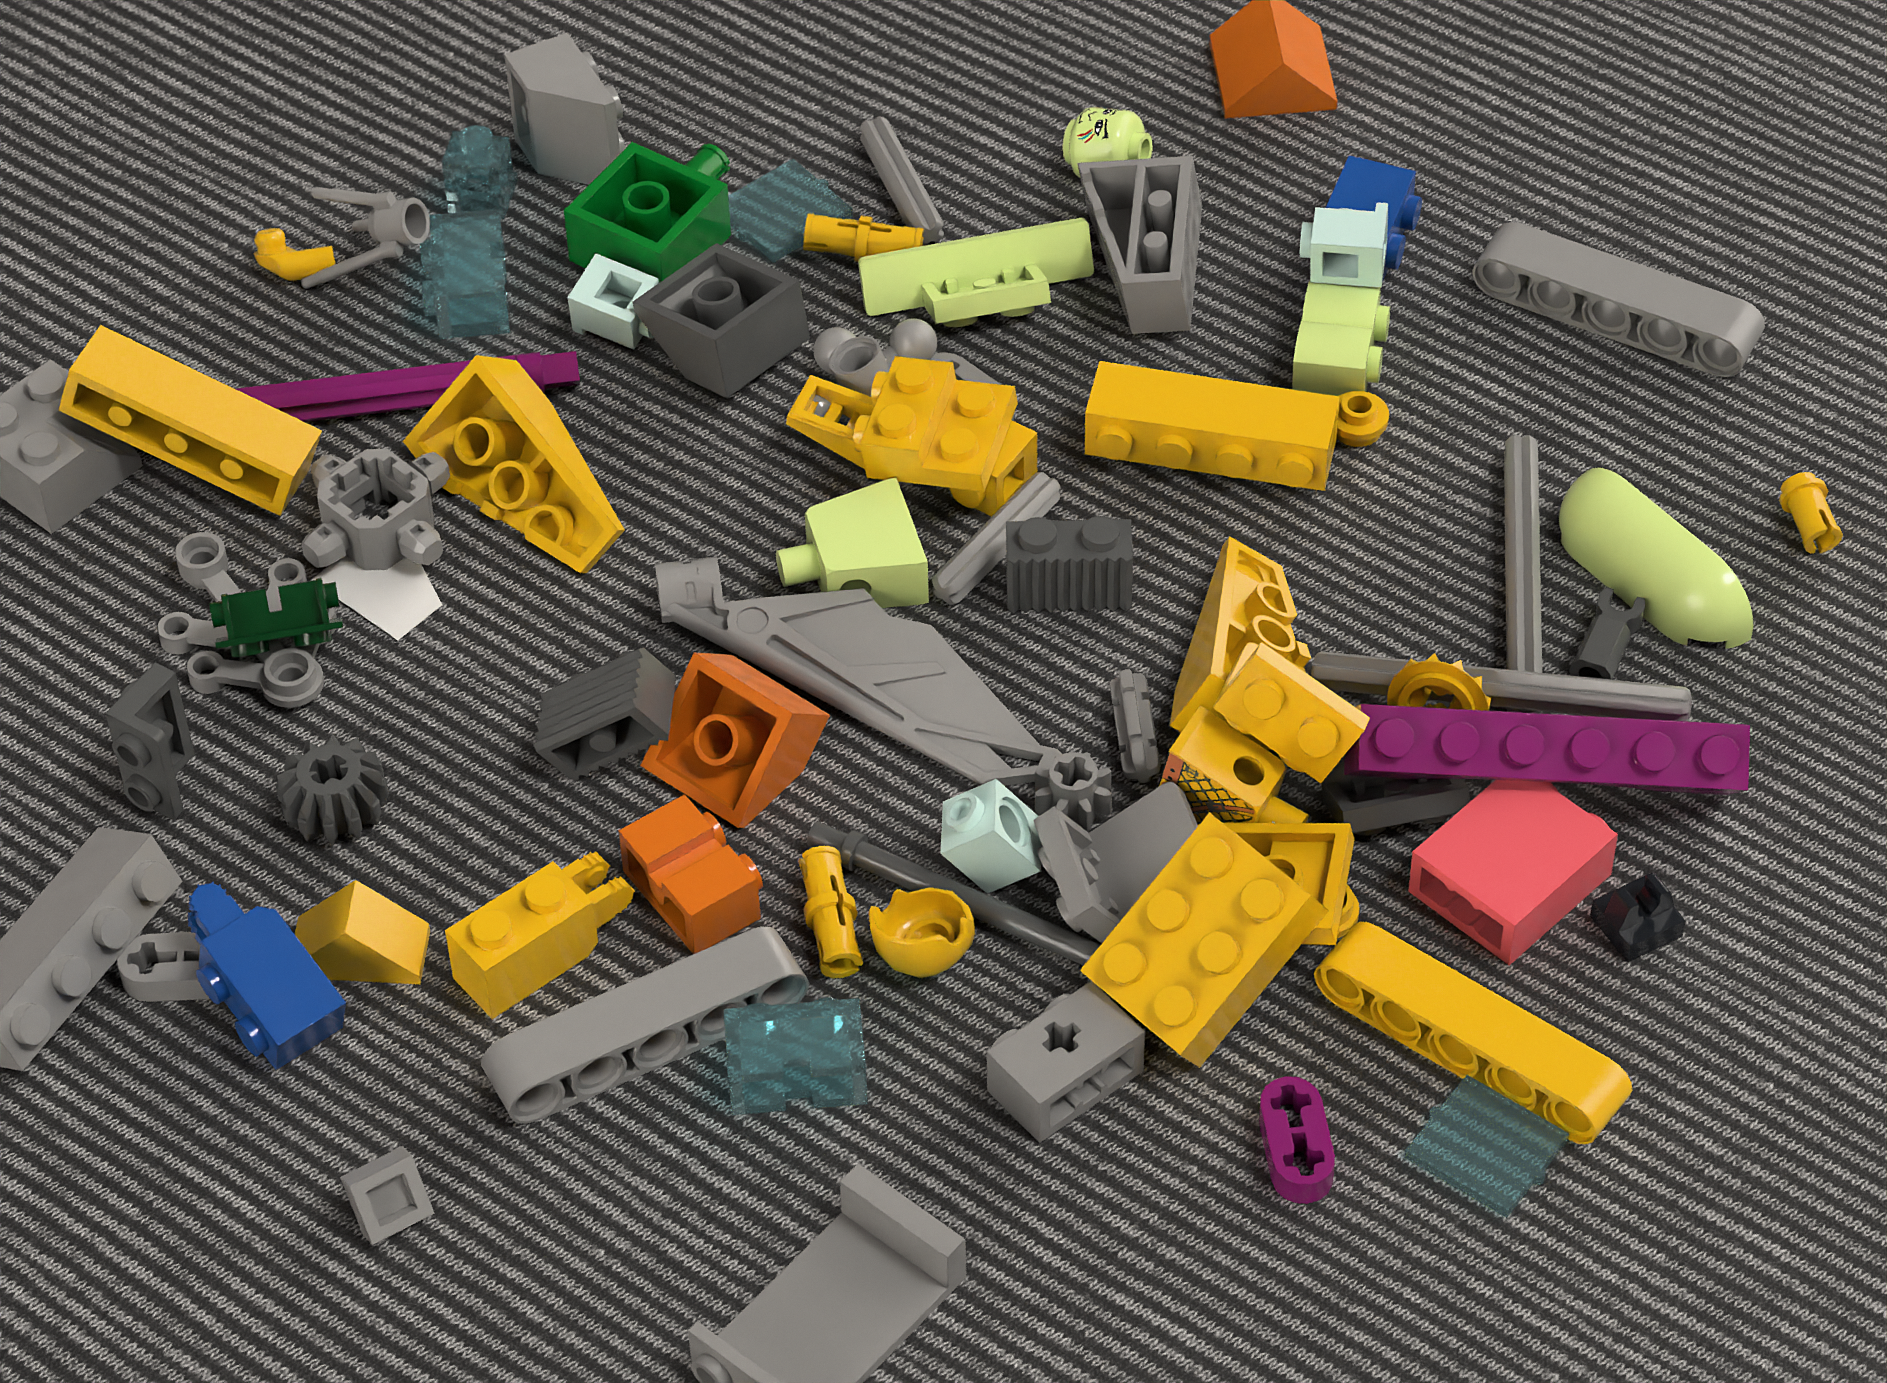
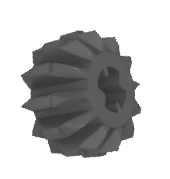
[276,734,389,847]

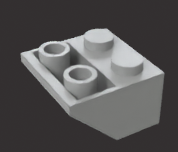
[504,32,626,185]

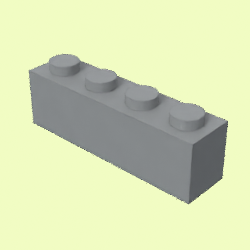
[0,827,183,1071]

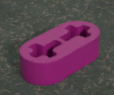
[1259,1076,1335,1204]

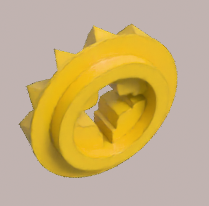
[1387,653,1491,711]

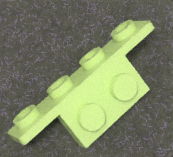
[858,218,1094,327]

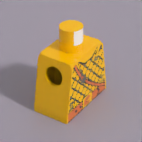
[1157,706,1309,826]

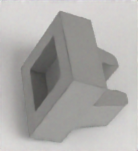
[340,1146,435,1245]

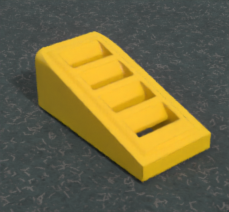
[786,375,874,469]

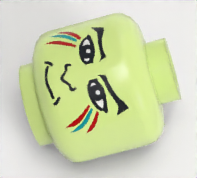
[1063,107,1152,179]

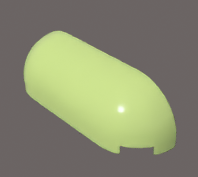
[1559,468,1753,649]

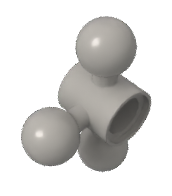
[793,319,937,417]

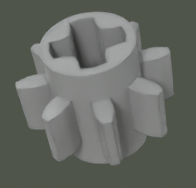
[1035,752,1112,831]

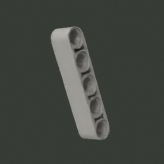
[1472,222,1765,377]
[481,926,809,1124]

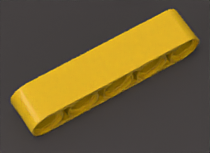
[1314,922,1632,1145]

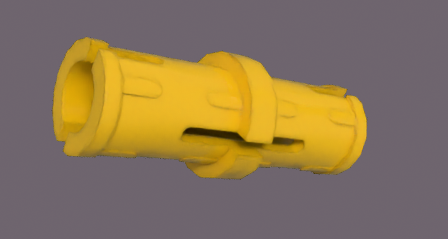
[803,213,924,262]
[798,846,863,978]

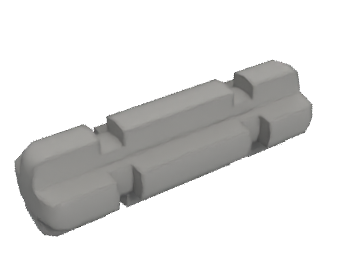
[1110,669,1161,783]

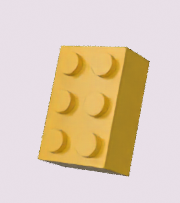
[1080,812,1329,1068]

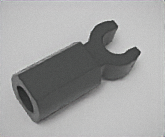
[1569,587,1645,680]

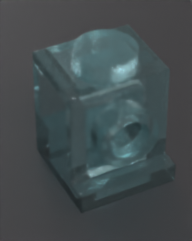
[441,125,518,219]

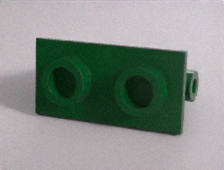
[209,578,343,657]

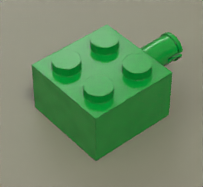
[564,142,731,283]

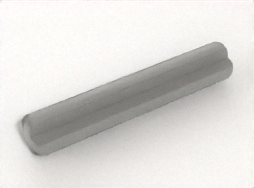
[860,116,944,246]
[932,472,1060,605]

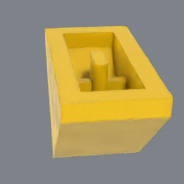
[295,880,430,985]

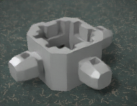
[301,449,450,570]

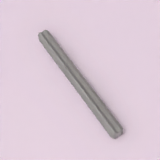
[1504,434,1543,714]
[1311,651,1692,721]

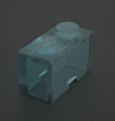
[420,209,510,339]
[723,998,868,1115]

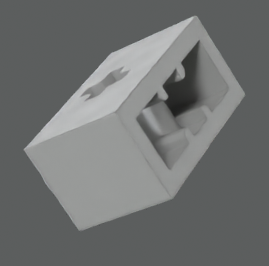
[987,980,1145,1143]

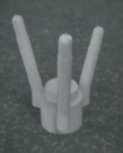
[301,187,430,289]

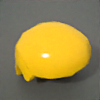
[869,887,975,978]

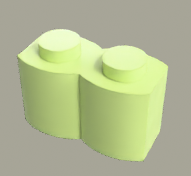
[1292,281,1390,396]

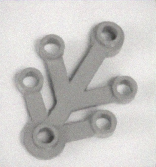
[157,532,337,708]

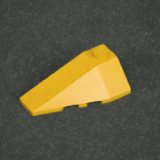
[403,355,625,573]
[1170,536,1311,750]

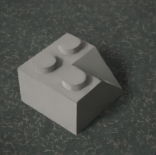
[0,359,143,534]

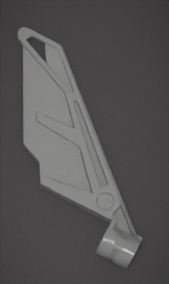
[655,556,1062,786]

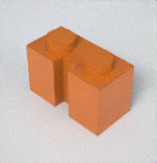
[618,794,763,954]

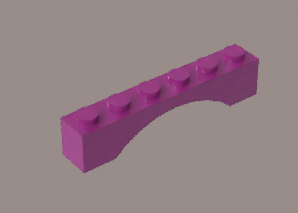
[1344,704,1750,795]

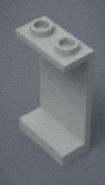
[688,1164,966,1383]

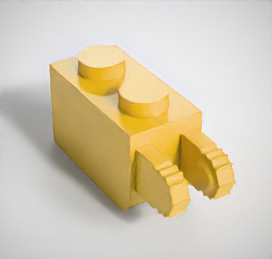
[445,851,635,1019]

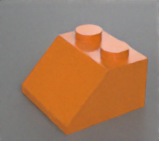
[640,652,830,828]

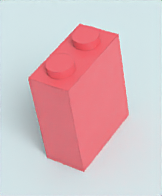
[1408,780,1618,965]

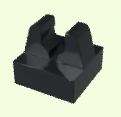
[1590,873,1686,963]

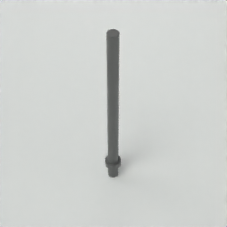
[807,821,1101,966]

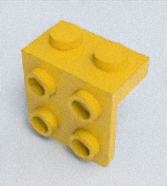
[1213,642,1370,783]

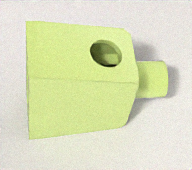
[776,477,929,608]

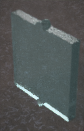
[728,159,853,263]
[1404,1075,1569,1218]

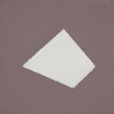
[311,556,442,640]

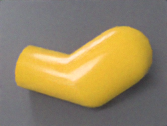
[254,228,335,281]

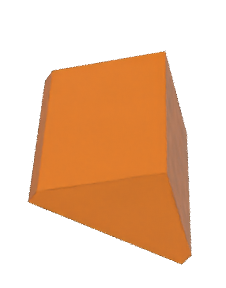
[1209,0,1337,119]

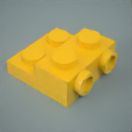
[853,356,1018,492]
[1222,822,1354,945]

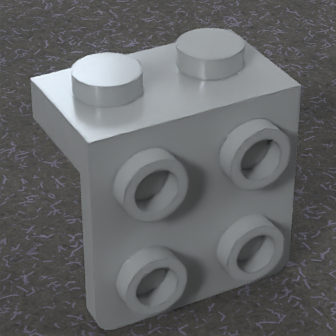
[1033,782,1198,943]

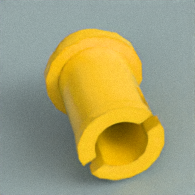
[1779,472,1843,554]

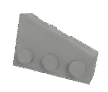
[1077,156,1202,334]

